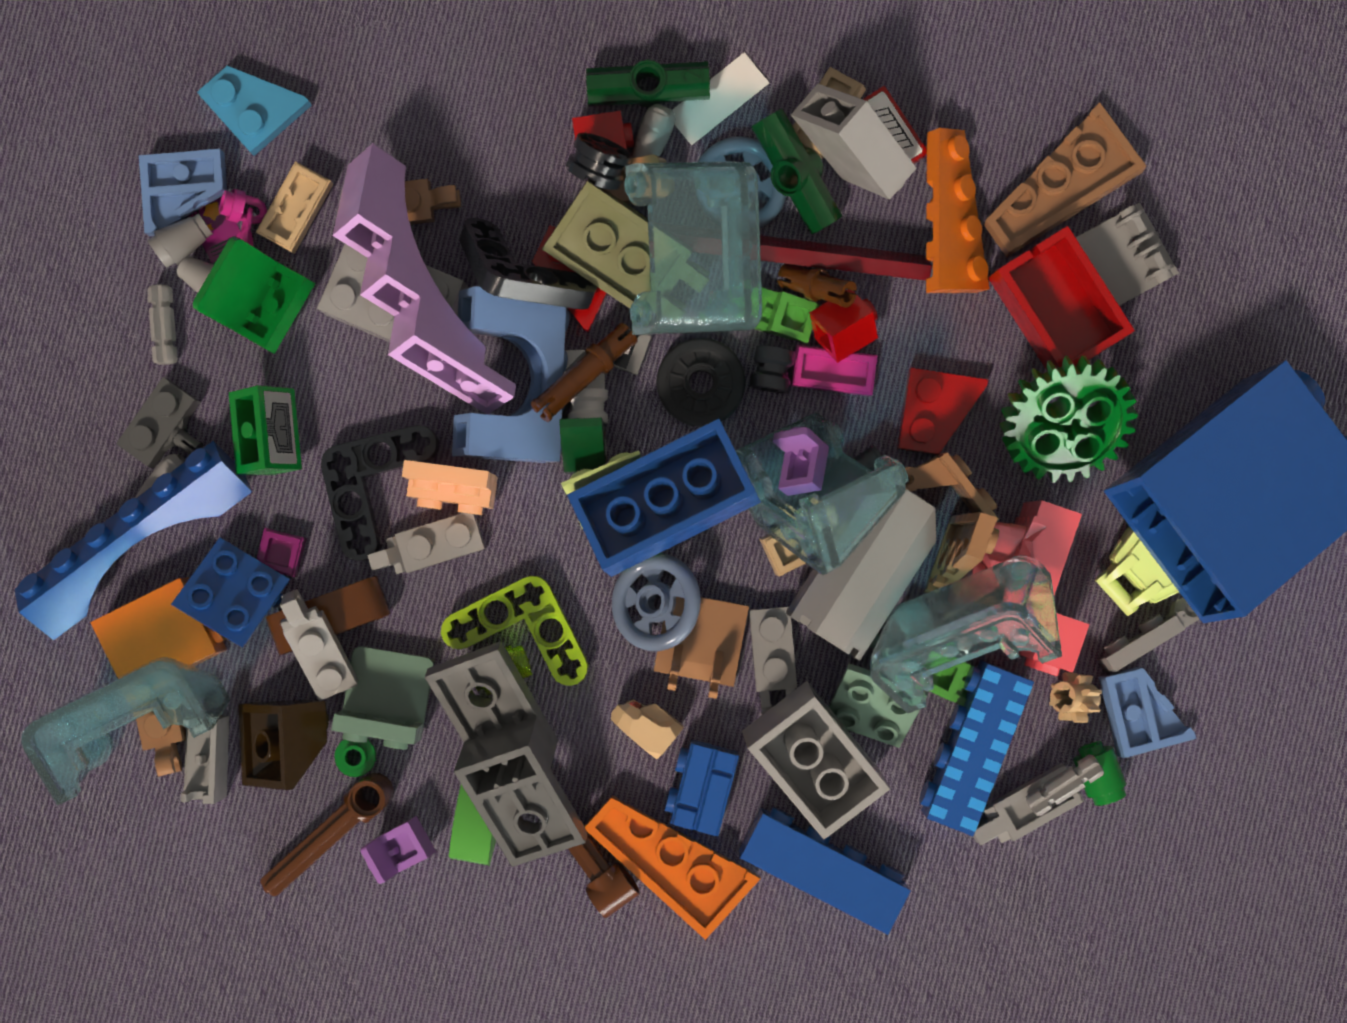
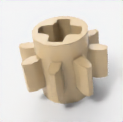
[1049,672,1102,723]

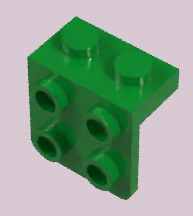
[193,236,315,354]

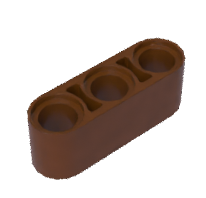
[265,576,391,656]

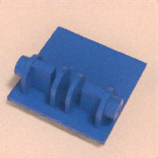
[171,538,290,648]

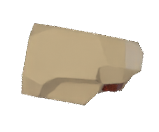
[611,699,684,759]

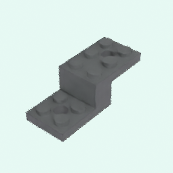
[425,641,588,867]

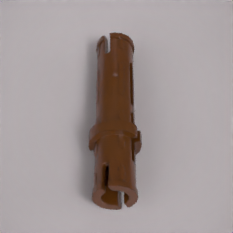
[531,322,638,422]

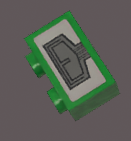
[229,385,302,475]

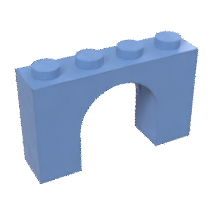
[452,286,569,463]

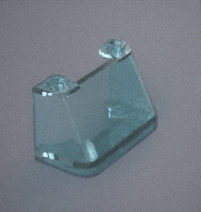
[624,161,762,335]
[735,412,908,575]
[870,555,1062,713]
[21,657,230,806]

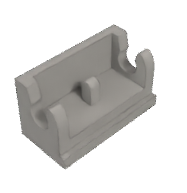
[181,715,229,804]

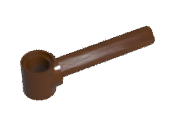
[260,773,394,897]
[568,834,640,918]

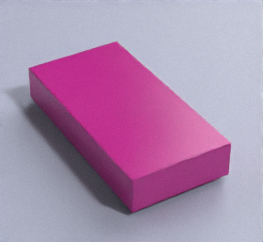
[791,345,878,397]

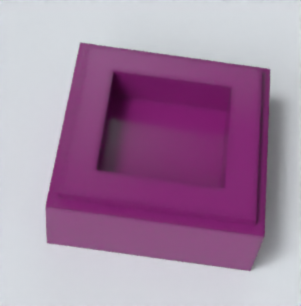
[256,528,307,577]

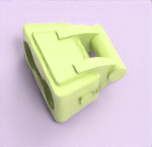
[1095,527,1179,616]

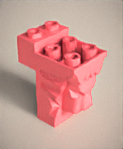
[944,500,1090,677]

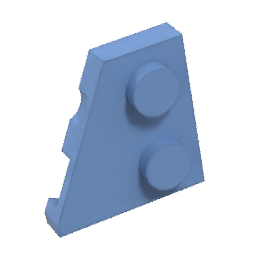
[139,149,227,236]
[1099,667,1196,758]

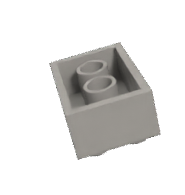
[317,244,469,342]
[742,681,890,839]

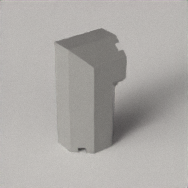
[785,486,936,661]

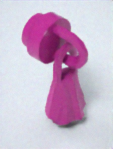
[219,188,267,247]

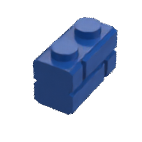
[664,739,739,836]

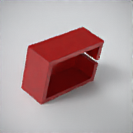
[988,226,1135,370]

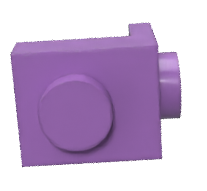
[773,426,829,496]
[360,816,436,884]

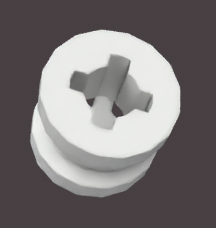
[568,388,608,424]

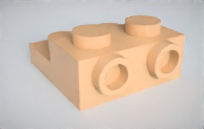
[402,460,498,515]

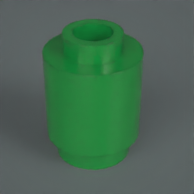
[1073,741,1127,806]

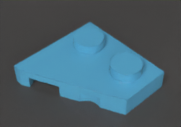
[197,66,312,156]

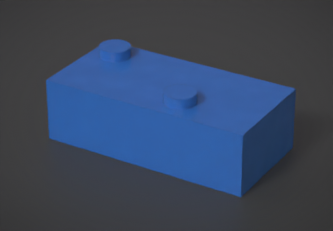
[567,419,761,577]

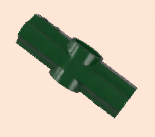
[586,60,710,108]
[751,108,843,234]

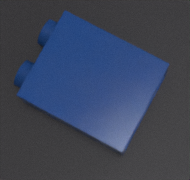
[1103,360,1347,623]

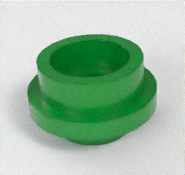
[334,739,376,777]

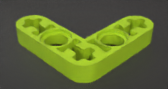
[441,576,588,686]

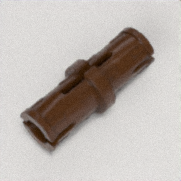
[777,264,857,308]

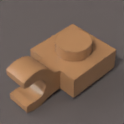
[405,179,461,225]
[134,700,186,777]

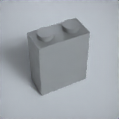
[791,84,916,200]

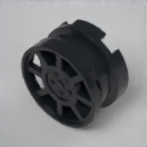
[566,132,632,190]

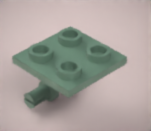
[828,633,928,748]

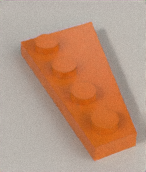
[926,128,990,293]
[584,796,761,940]

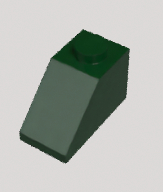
[559,417,607,474]

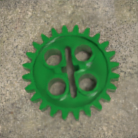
[1000,356,1138,483]

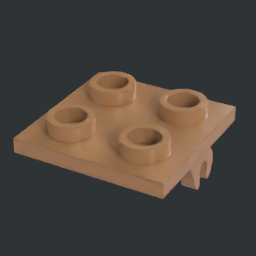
[893,452,999,521]
[654,597,749,699]

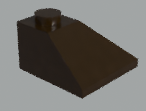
[238,700,329,790]

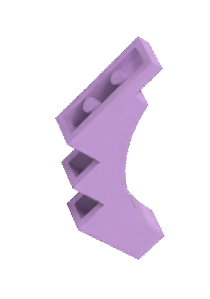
[332,143,516,414]

